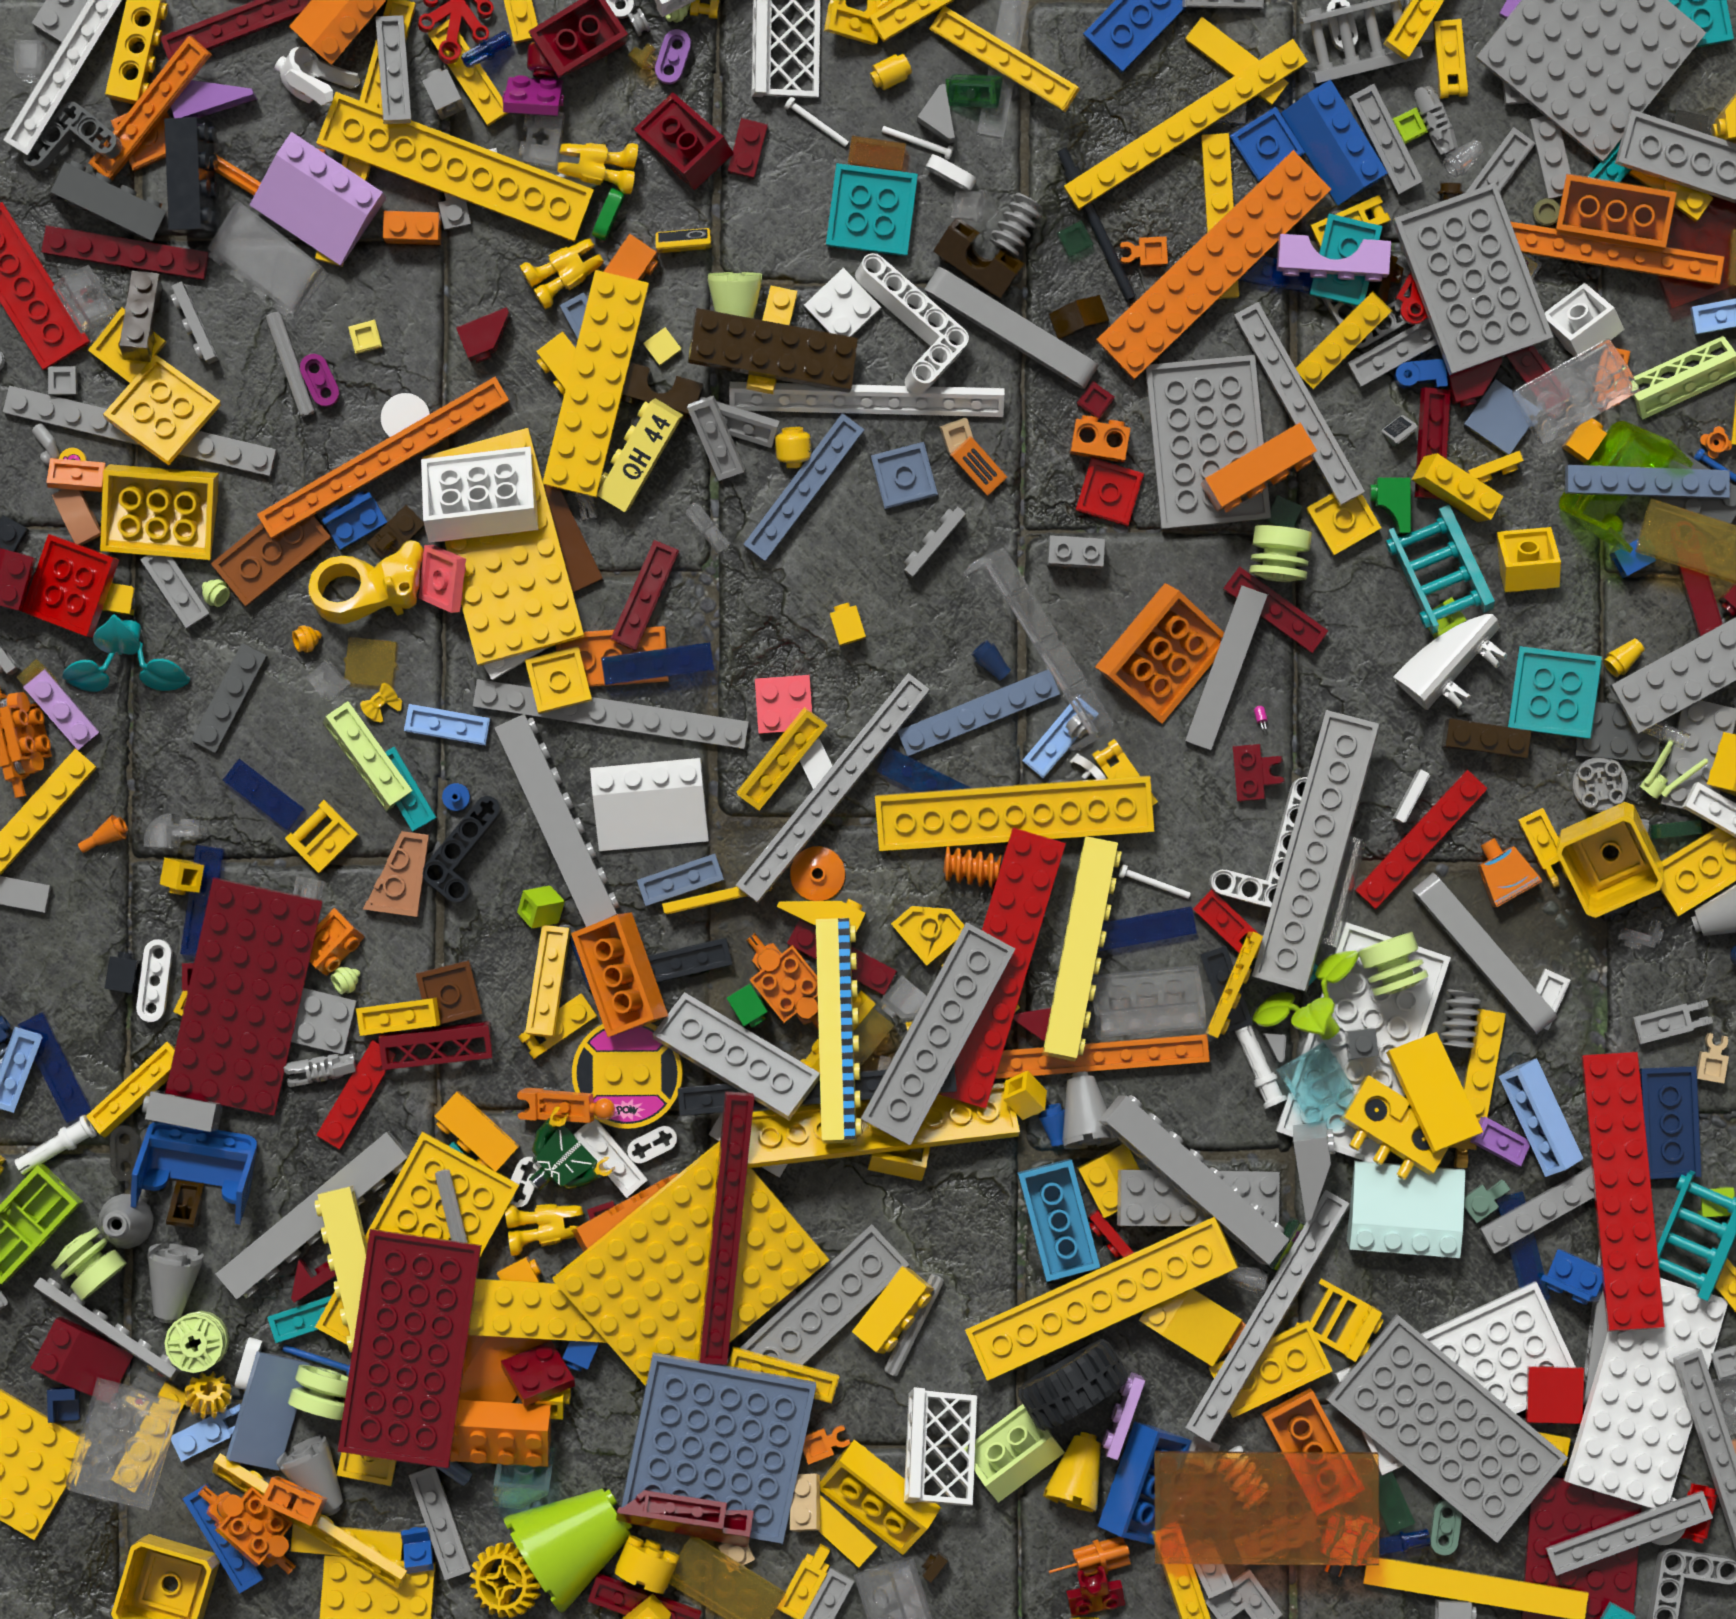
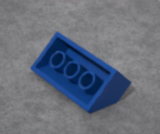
[1281,79,1388,207]
[1098,1421,1192,1545]

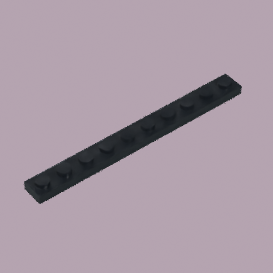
[678,1064,957,1117]

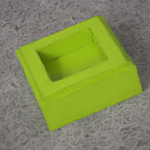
[1393,108,1428,144]

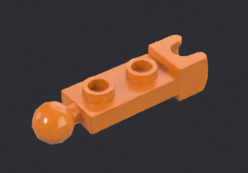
[517,1088,615,1123]

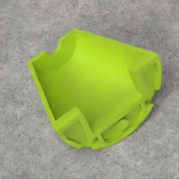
[503,1488,632,1613]

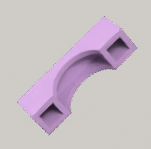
[1276,234,1391,282]

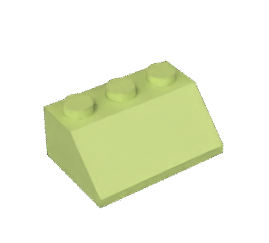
[964,1404,1065,1503]

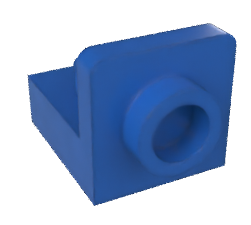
[401,1527,434,1574]

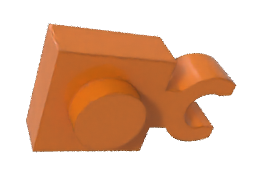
[1120,236,1168,267]
[803,1425,850,1465]

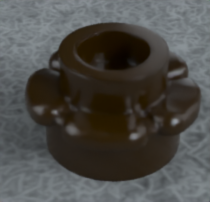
[1437,183,1465,200]

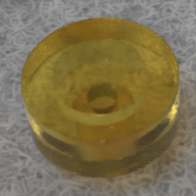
[628,43,656,72]

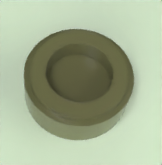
[1532,198,1560,227]

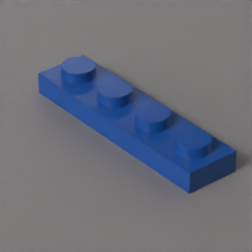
[182,1483,264,1594]

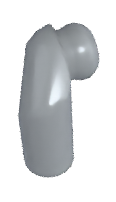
[32,424,60,466]

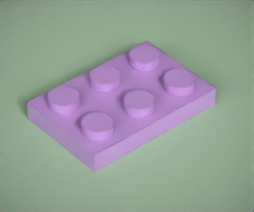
[1101,1372,1145,1460]

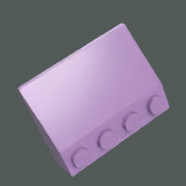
[250,132,387,266]

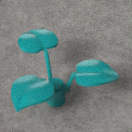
[62,614,190,692]

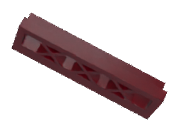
[378,1021,493,1070]

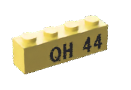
[597,398,684,512]

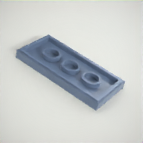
[226,1351,310,1471]

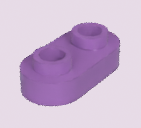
[655,29,691,85]

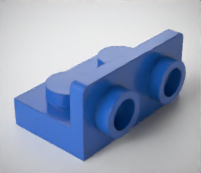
[322,491,388,550]
[1541,1249,1603,1305]

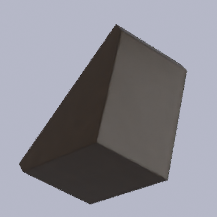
[1048,295,1109,340]
[166,1180,204,1228]

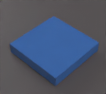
[1229,107,1305,183]

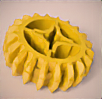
[469,1542,541,1618]

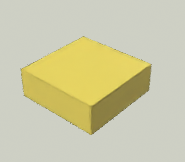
[348,320,383,354]
[643,327,682,366]

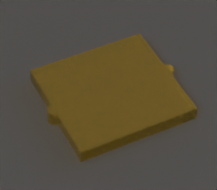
[344,637,397,687]

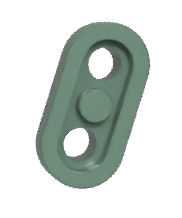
[1429,1499,1462,1555]

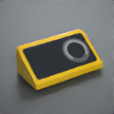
[656,228,712,253]

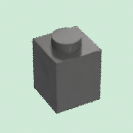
[1344,1028,1379,1059]

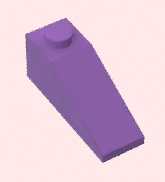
[171,80,257,118]

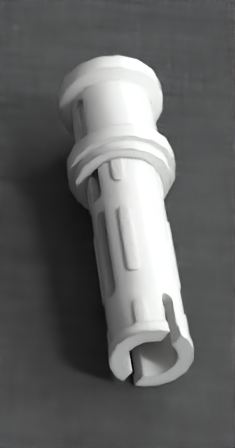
[1235,1025,1287,1109]
[15,1115,97,1175]

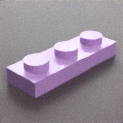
[23,669,99,750]

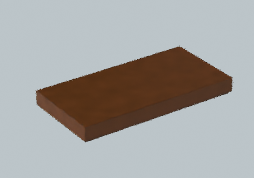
[544,485,603,593]

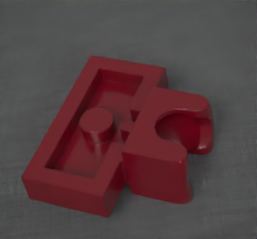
[1233,744,1285,801]
[1066,1566,1125,1617]

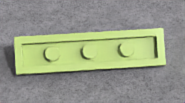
[1624,336,1736,420]
[323,701,412,812]

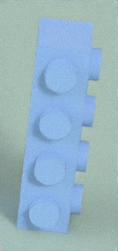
[1499,1058,1583,1177]

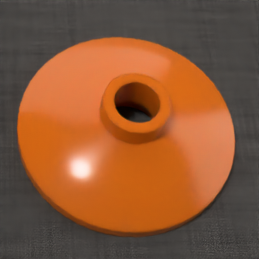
[790,846,845,901]

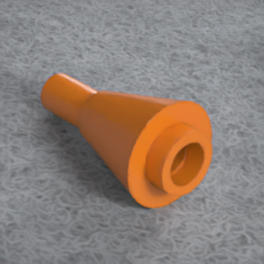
[78,815,128,853]

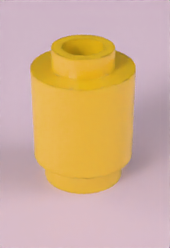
[869,54,912,90]

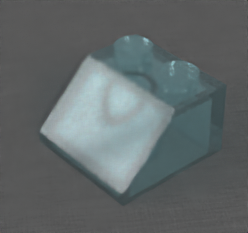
[1276,1042,1355,1118]

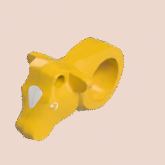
[309,540,424,624]

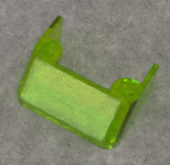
[1559,421,1694,553]

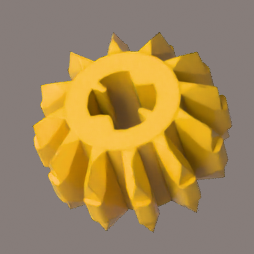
[185,1371,232,1419]

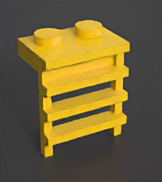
[1295,1278,1383,1362]

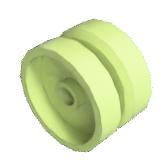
[288,1365,348,1420]

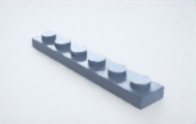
[743,413,864,562]
[1565,465,1730,499]
[898,669,1060,757]

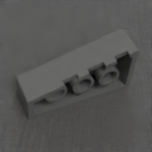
[48,160,166,242]

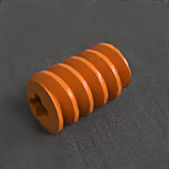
[943,846,1001,889]

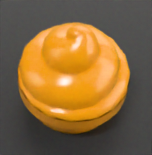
[292,625,322,653]

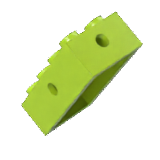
[0,1164,83,1284]

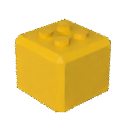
[1557,802,1663,918]
[111,1534,220,1619]

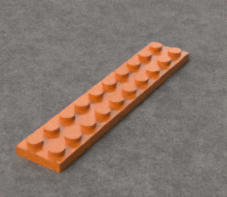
[1096,150,1331,380]

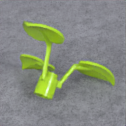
[1252,951,1359,1040]

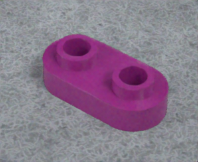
[300,354,340,407]

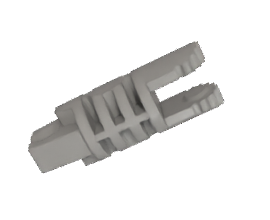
[1414,86,1458,155]
[284,1054,356,1087]

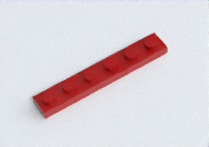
[1354,770,1488,909]

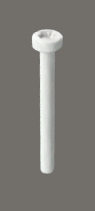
[784,97,849,147]
[882,126,953,160]
[1119,864,1191,899]

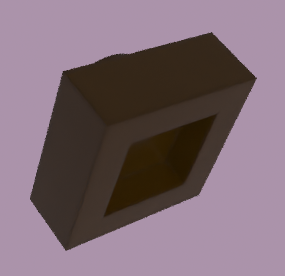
[921,1551,948,1583]

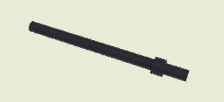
[1057,147,1136,301]

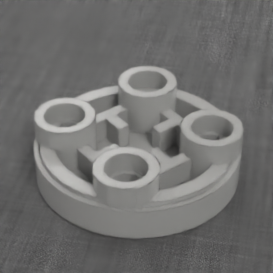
[1572,757,1628,812]

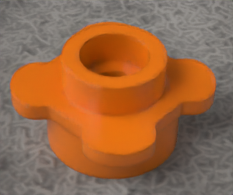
[1700,426,1732,459]

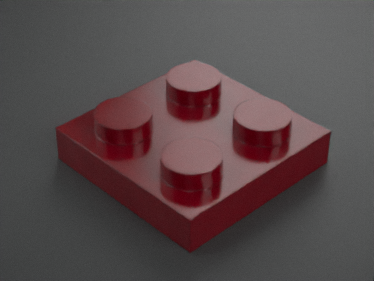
[501,1341,575,1407]

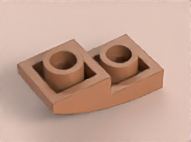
[52,489,101,546]

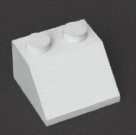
[1545,283,1625,362]

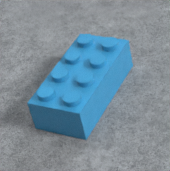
[1017,1159,1100,1282]

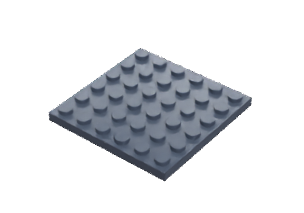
[621,1352,816,1544]

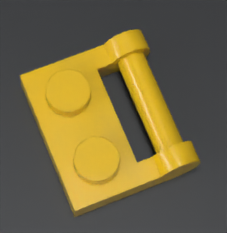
[285,800,359,873]

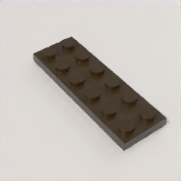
[688,308,858,393]

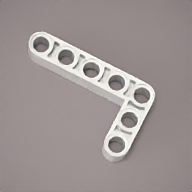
[855,253,969,395]
[1209,777,1307,908]

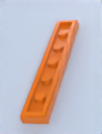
[89,36,212,182]

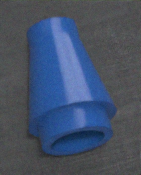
[1038,1103,1065,1146]

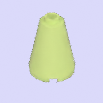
[707,272,762,319]

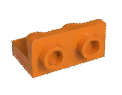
[309,908,365,976]

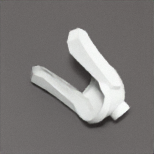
[274,47,360,106]

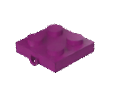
[502,75,564,116]

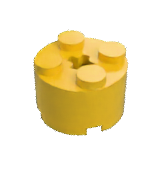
[615,1535,680,1594]

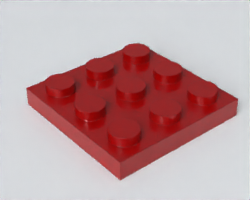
[22,534,119,638]

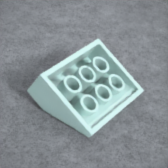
[1347,1161,1465,1258]

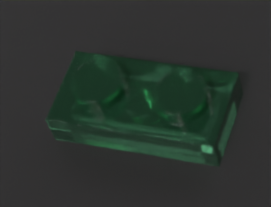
[1366,1471,1415,1534]

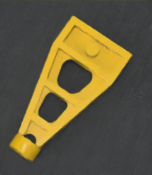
[824,0,881,45]

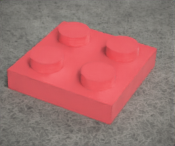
[418,545,466,613]
[755,675,812,734]

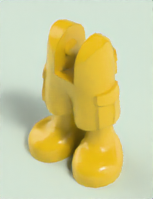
[557,143,638,194]
[519,238,604,310]
[505,1204,583,1256]

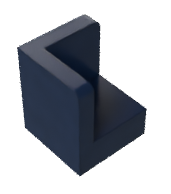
[47,1387,80,1423]

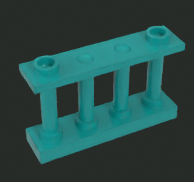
[1385,505,1495,634]
[1657,1170,1736,1301]

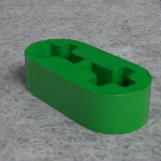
[592,188,625,241]

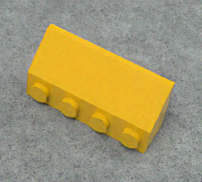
[820,1440,941,1555]

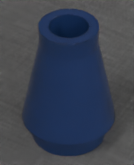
[971,640,1011,681]

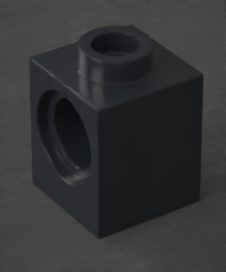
[104,951,141,993]

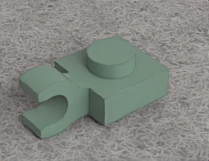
[1464,1179,1510,1223]

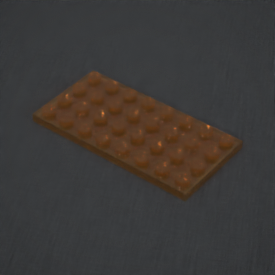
[1155,1451,1379,1565]

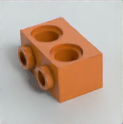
[1070,415,1131,463]
[260,1476,328,1526]

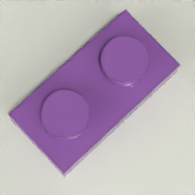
[1470,1117,1530,1167]

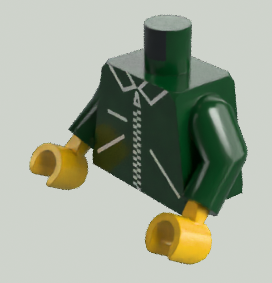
[529,1107,615,1191]

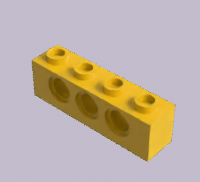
[105,0,168,104]

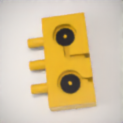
[1340,1075,1449,1180]

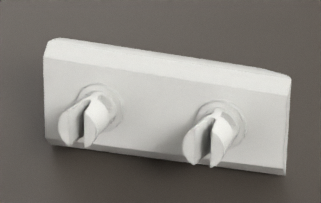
[1393,614,1507,710]

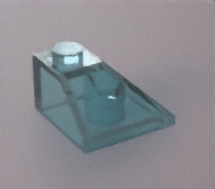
[493,1447,555,1509]

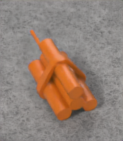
[1049,1536,1131,1577]

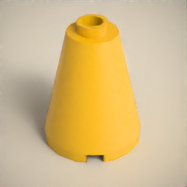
[1043,1432,1101,1512]

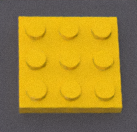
[103,354,221,465]

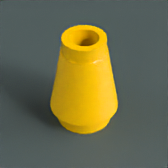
[1603,638,1645,677]

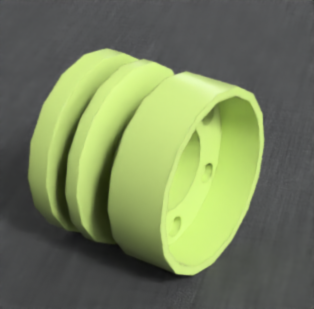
[1249,525,1312,582]
[1357,932,1428,996]
[51,1228,127,1301]
[165,1311,230,1373]

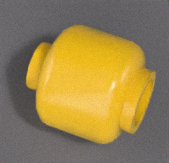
[775,427,812,468]

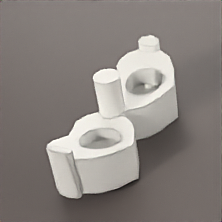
[1070,753,1107,780]

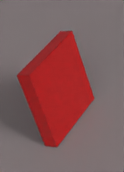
[1075,458,1144,527]
[1526,1366,1584,1424]

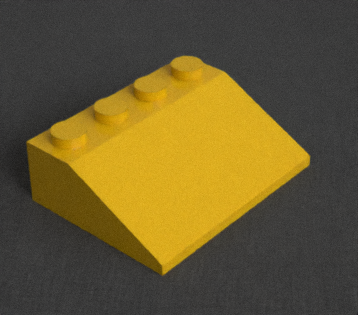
[100,464,219,560]

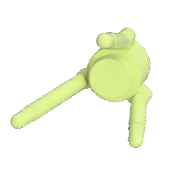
[1640,741,1708,799]

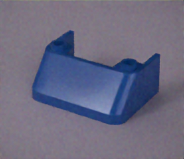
[131,1121,257,1225]

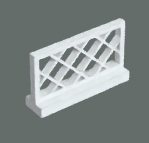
[751,0,820,98]
[904,1387,977,1506]

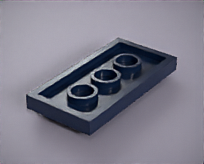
[1640,1066,1702,1179]

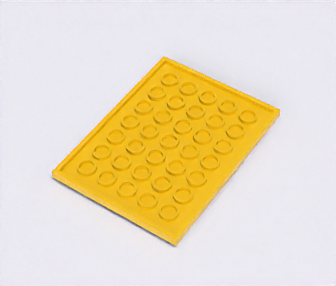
[553,1141,829,1386]

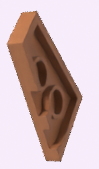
[363,831,430,917]

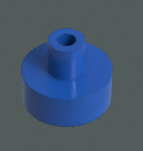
[442,783,471,811]

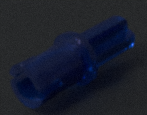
[461,30,512,68]
[1374,1528,1431,1555]

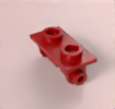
[1681,1483,1717,1543]

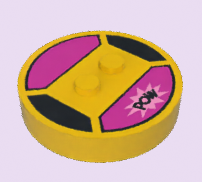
[572,1023,683,1129]

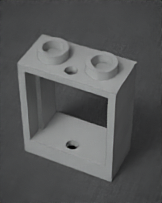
[142,1090,223,1132]

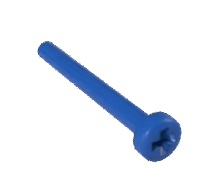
[1694,448,1736,482]
[282,1345,350,1376]

